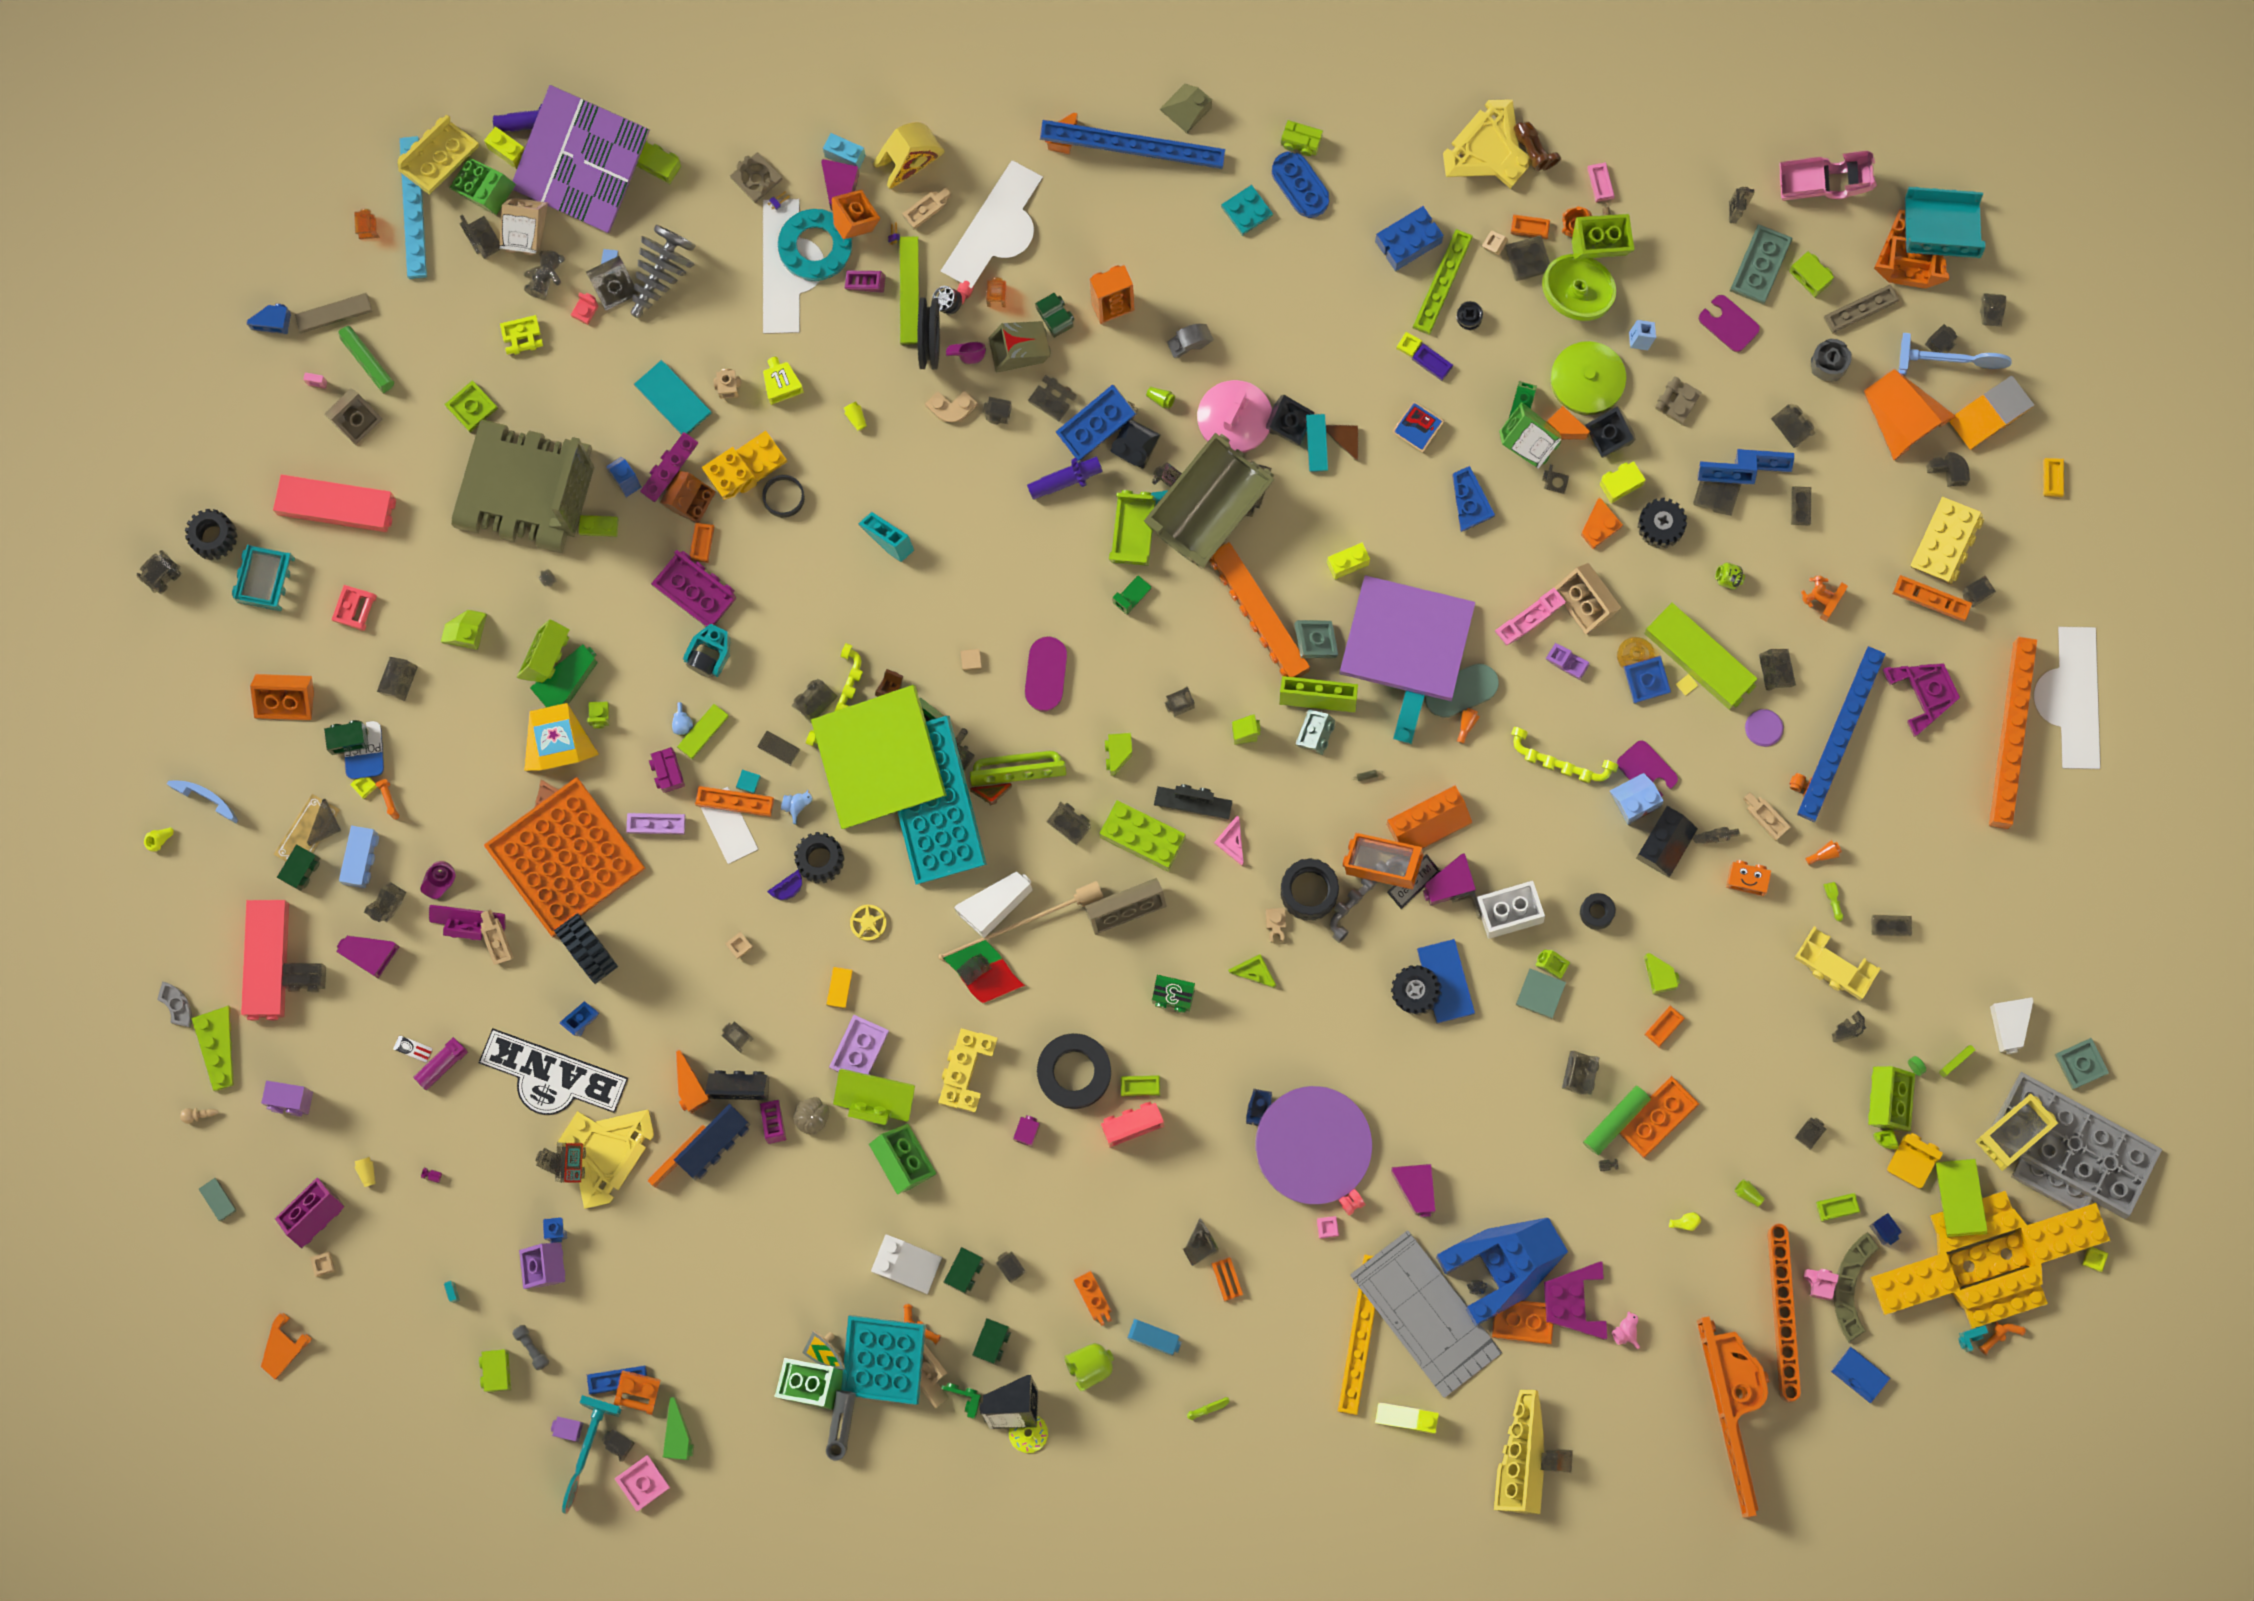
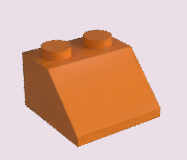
[832,190,881,240]

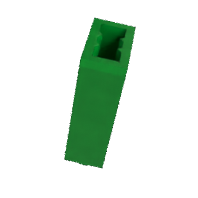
[530,644,598,707]

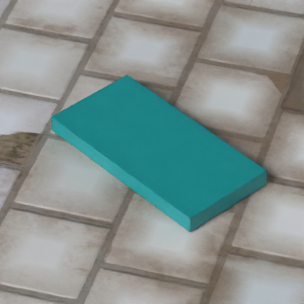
[634,360,712,435]

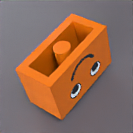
[1726,860,1771,896]

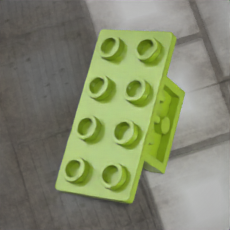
[833,1069,915,1125]

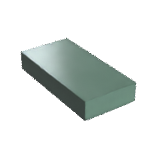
[199,1178,237,1222]

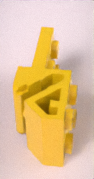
[702,430,787,500]

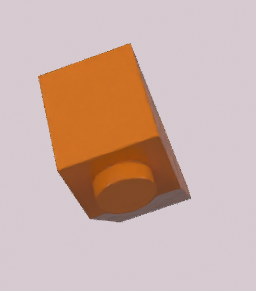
[676,1050,711,1113]

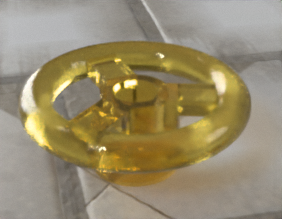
[1617,637,1655,669]

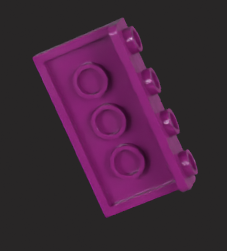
[651,550,736,627]

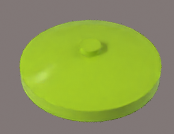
[1542,254,1616,321]
[1550,341,1626,415]

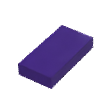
[1412,344,1453,381]

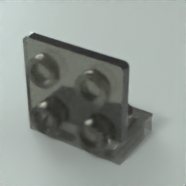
[459,214,501,259]

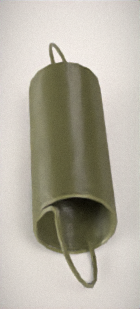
[1352,770,1383,781]

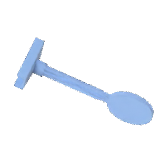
[1899,333,2012,375]

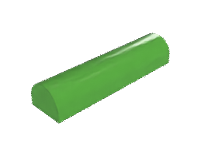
[338,326,394,393]
[1583,1085,1651,1156]

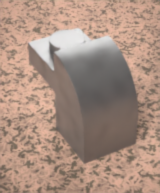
[1167,324,1213,358]

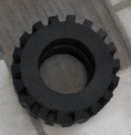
[185,509,238,560]
[794,832,844,883]

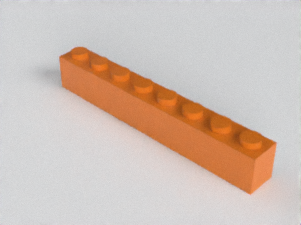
[1209,542,1310,678]

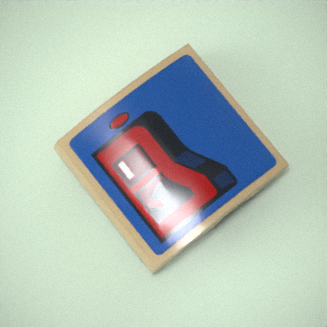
[1392,401,1445,453]

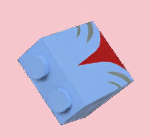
[1609,773,1663,825]

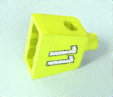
[763,357,804,405]

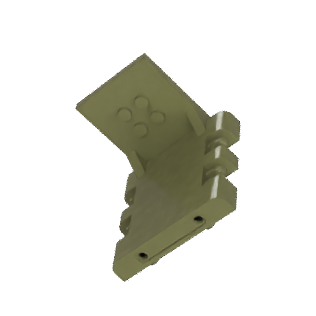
[451,420,594,553]

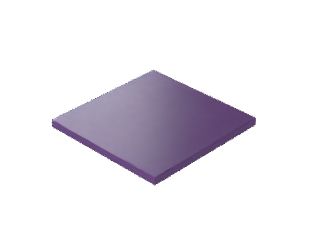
[1339,575,1475,701]

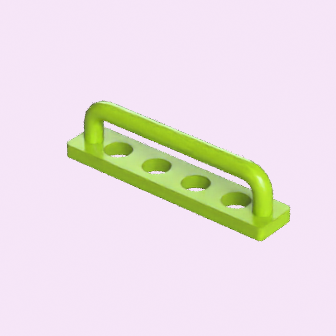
[970,751,1067,786]

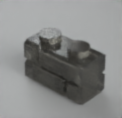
[282,963,326,992]

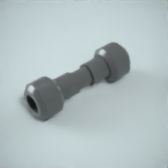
[512,1325,549,1370]

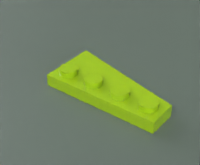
[192,1005,234,1092]

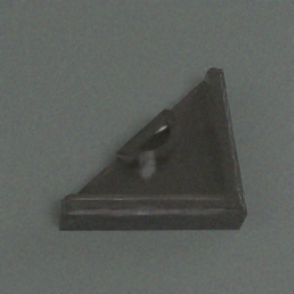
[307,798,341,846]

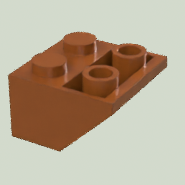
[660,471,716,523]

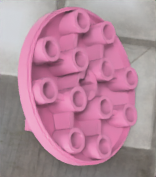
[1198,380,1272,453]

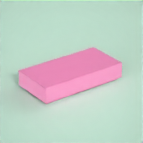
[1587,162,1615,202]

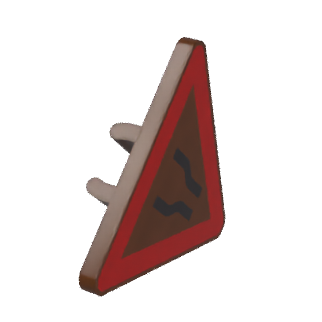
[970,783,1012,806]

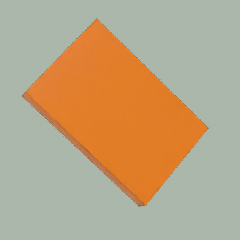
[1492,1301,1553,1344]

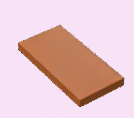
[1619,1076,1699,1159]

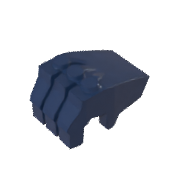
[1246,1089,1272,1126]

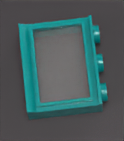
[232,544,295,611]

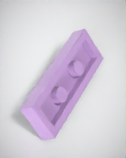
[626,813,686,835]

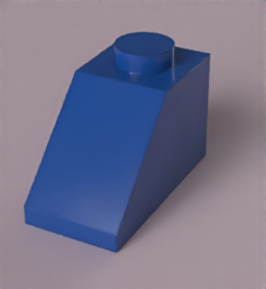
[246,304,291,334]

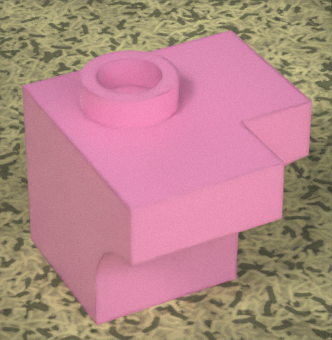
[1803,1269,1839,1300]

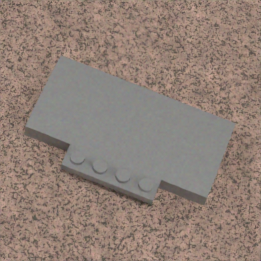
[1990,1072,2162,1219]

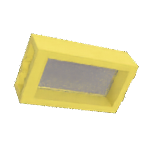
[1975,1094,2058,1171]

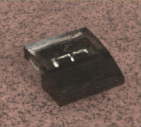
[1693,481,1741,516]

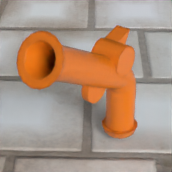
[903,1304,941,1345]
[1978,1321,2026,1355]

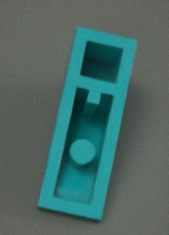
[858,512,914,562]

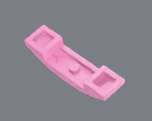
[1495,588,1566,646]

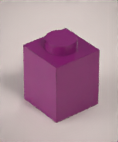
[1013,1115,1040,1147]

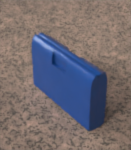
[1831,1347,1890,1403]

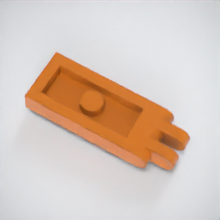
[1074,1271,1112,1326]

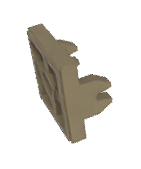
[730,152,783,203]

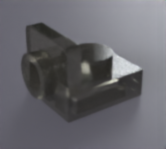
[1152,462,1182,487]
[1794,1117,1827,1150]

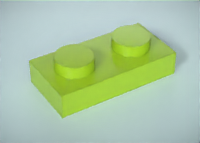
[579,515,619,537]

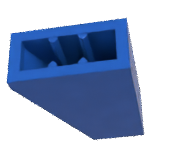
[606,457,642,497]

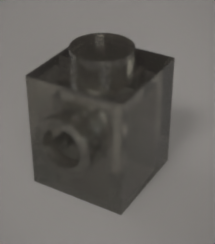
[1925,324,1958,353]
[983,397,1012,425]

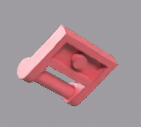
[331,585,377,631]

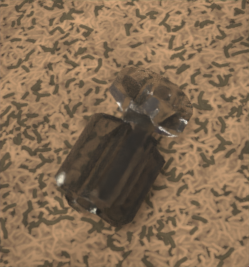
[1599,1158,1619,1172]

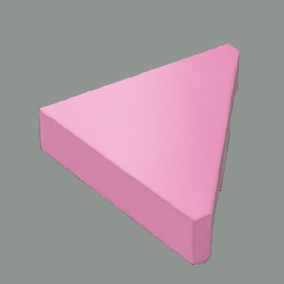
[1214,816,1244,866]

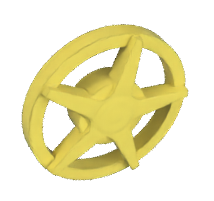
[850,905,886,941]

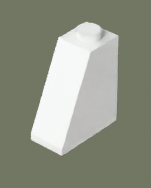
[1990,997,2033,1055]

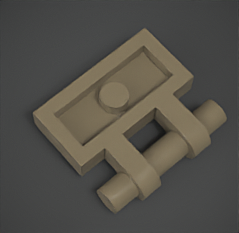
[1655,376,1702,425]

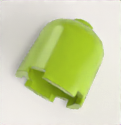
[1064,1343,1114,1392]

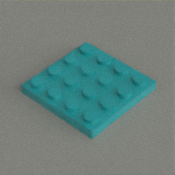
[841,1315,926,1405]

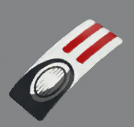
[393,1036,432,1062]

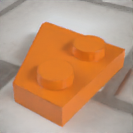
[1581,498,1623,549]

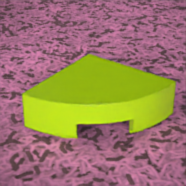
[1873,1129,1899,1149]

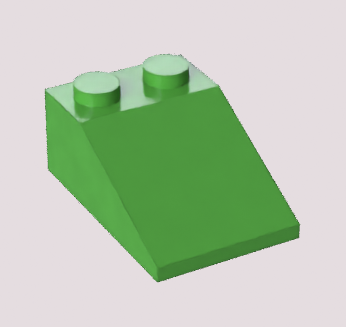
[775,1358,843,1410]

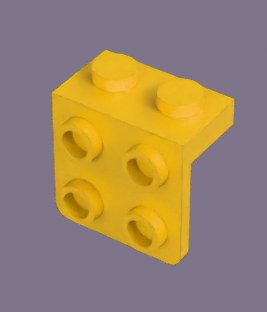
[1887,1133,1943,1189]

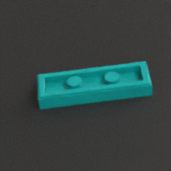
[1306,414,1328,472]

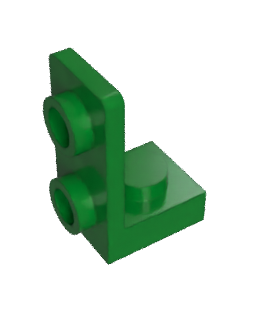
[1509,381,1537,418]
[1112,576,1151,615]
[941,1383,981,1419]

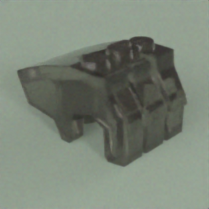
[1980,293,2006,326]
[1832,1010,1866,1042]

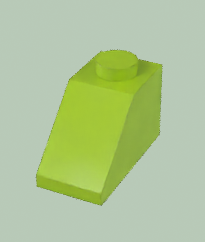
[1644,953,1680,994]

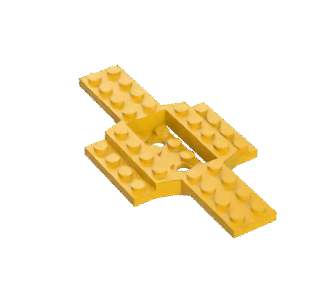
[1870,1191,2110,1329]

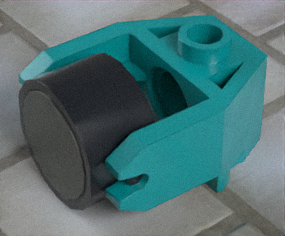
[683,624,730,678]

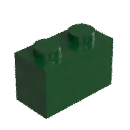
[324,720,369,755]
[277,844,321,891]
[944,1247,985,1294]
[972,1318,1011,1365]

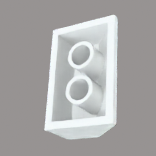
[1477,881,1545,939]

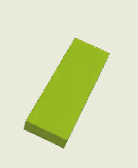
[677,704,729,759]

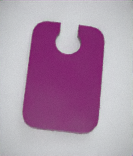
[1698,295,1760,352]
[1617,740,1678,797]

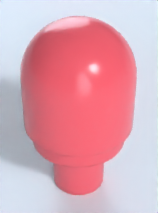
[957,281,974,304]

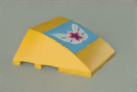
[524,703,599,771]

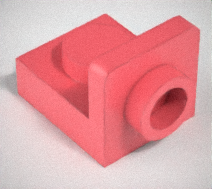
[571,292,599,325]

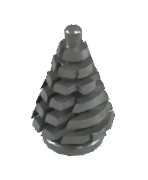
[631,224,696,318]

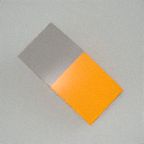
[1949,376,2035,450]

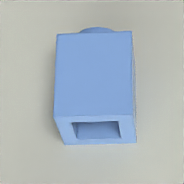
[1629,320,1656,350]

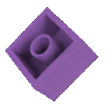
[261,1080,313,1117]

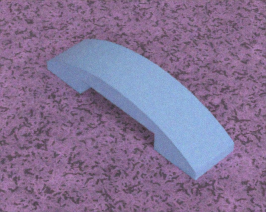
[167,780,238,823]

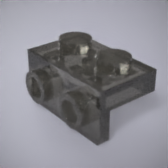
[1771,404,1816,448]
[1759,649,1796,691]
[377,657,418,701]
[792,679,838,724]
[1046,801,1091,846]
[1562,1051,1600,1095]

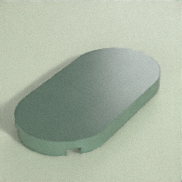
[1425,664,1499,718]

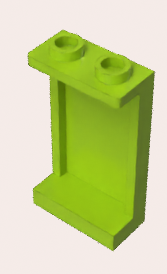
[1109,490,1156,566]

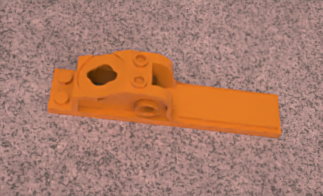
[1697,1316,1769,1518]

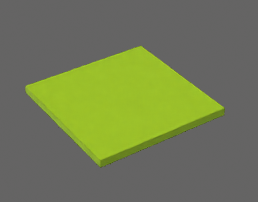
[811,685,947,829]

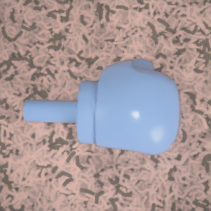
[672,702,693,735]

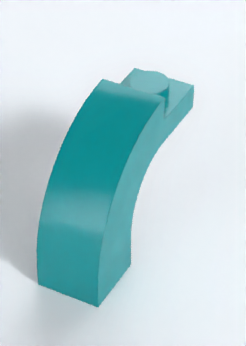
[1393,691,1425,744]

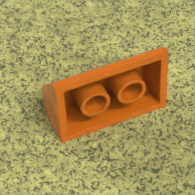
[250,674,314,720]

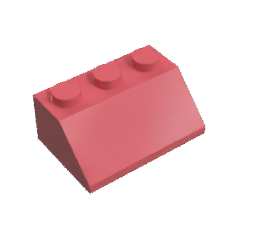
[1101,1101,1164,1148]

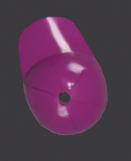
[946,342,986,364]
[420,861,456,899]

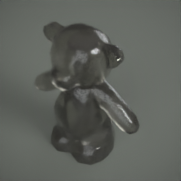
[524,250,565,300]

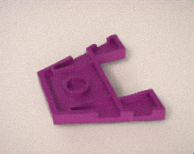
[1883,663,1960,737]
[1544,1261,1607,1340]

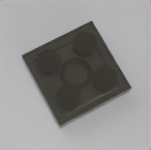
[1505,235,1550,281]

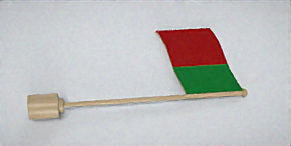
[938,881,1104,1004]

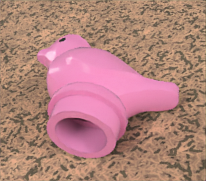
[1612,1312,1640,1349]

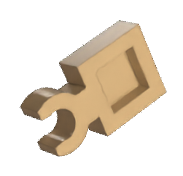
[1266,908,1286,942]

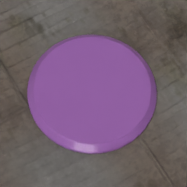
[1745,709,1784,747]

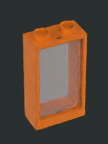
[1343,833,1424,890]

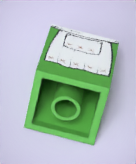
[1499,402,1561,469]

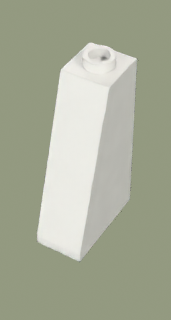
[954,871,1033,938]

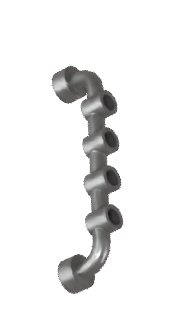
[1330,857,1410,943]

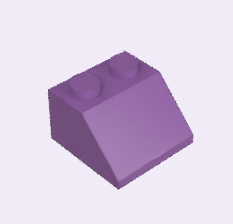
[519,1243,566,1289]

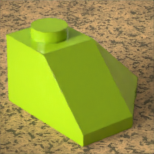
[441,610,487,650]

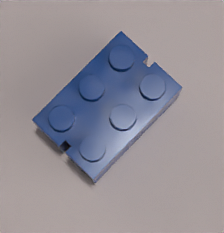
[1375,206,1444,271]

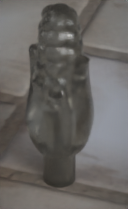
[1693,827,1740,844]

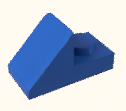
[559,1001,599,1037]

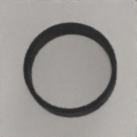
[762,475,805,518]

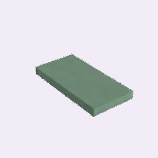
[1730,224,1793,305]

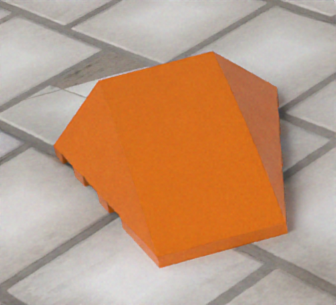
[1874,210,1949,289]
[1864,369,1956,460]

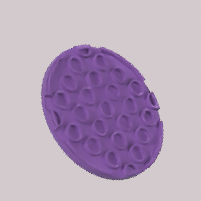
[1255,1086,1372,1204]

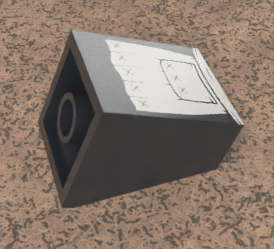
[979,1375,1039,1429]

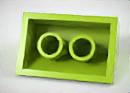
[1572,214,1634,260]
[517,619,570,683]
[1868,1066,1915,1131]

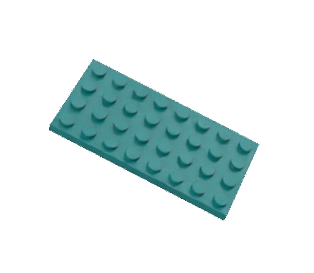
[897,716,987,885]

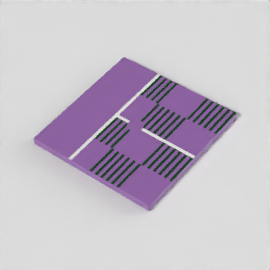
[513,85,650,233]

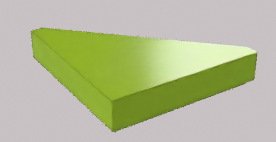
[1228,954,1277,988]

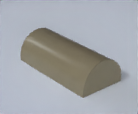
[1085,878,1167,935]

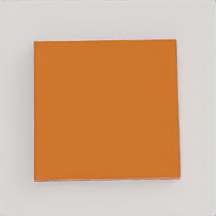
[484,777,646,937]

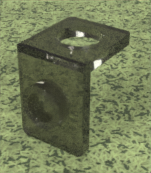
[1542,464,1569,494]
[1452,890,1482,919]

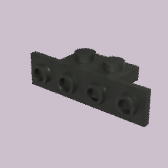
[1154,784,1233,820]

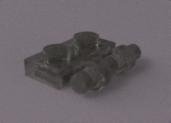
[1028,375,1077,422]

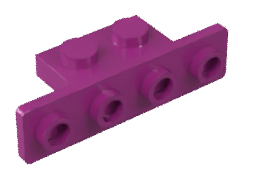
[640,432,698,502]
[429,905,506,940]

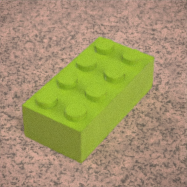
[1099,800,1186,872]

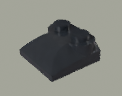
[1266,395,1315,446]
[1585,406,1636,458]
[1110,419,1161,468]

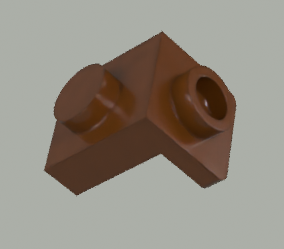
[875,669,903,697]

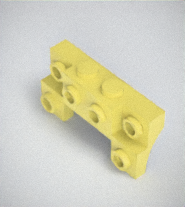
[1794,926,1881,1000]
[938,1028,998,1113]

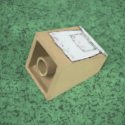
[500,197,548,255]

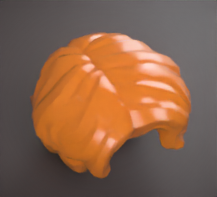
[1562,206,1593,237]

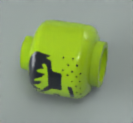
[1715,563,1745,589]

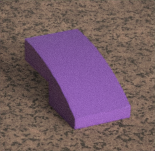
[1546,643,1590,680]

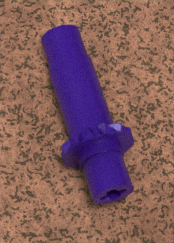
[493,104,542,132]
[1027,456,1103,500]

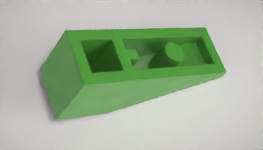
[663,1397,694,1460]

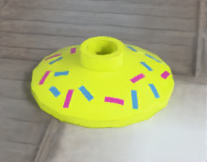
[1009,1415,1048,1453]

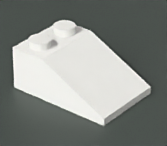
[871,1234,942,1294]

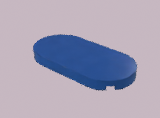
[1272,152,1329,218]

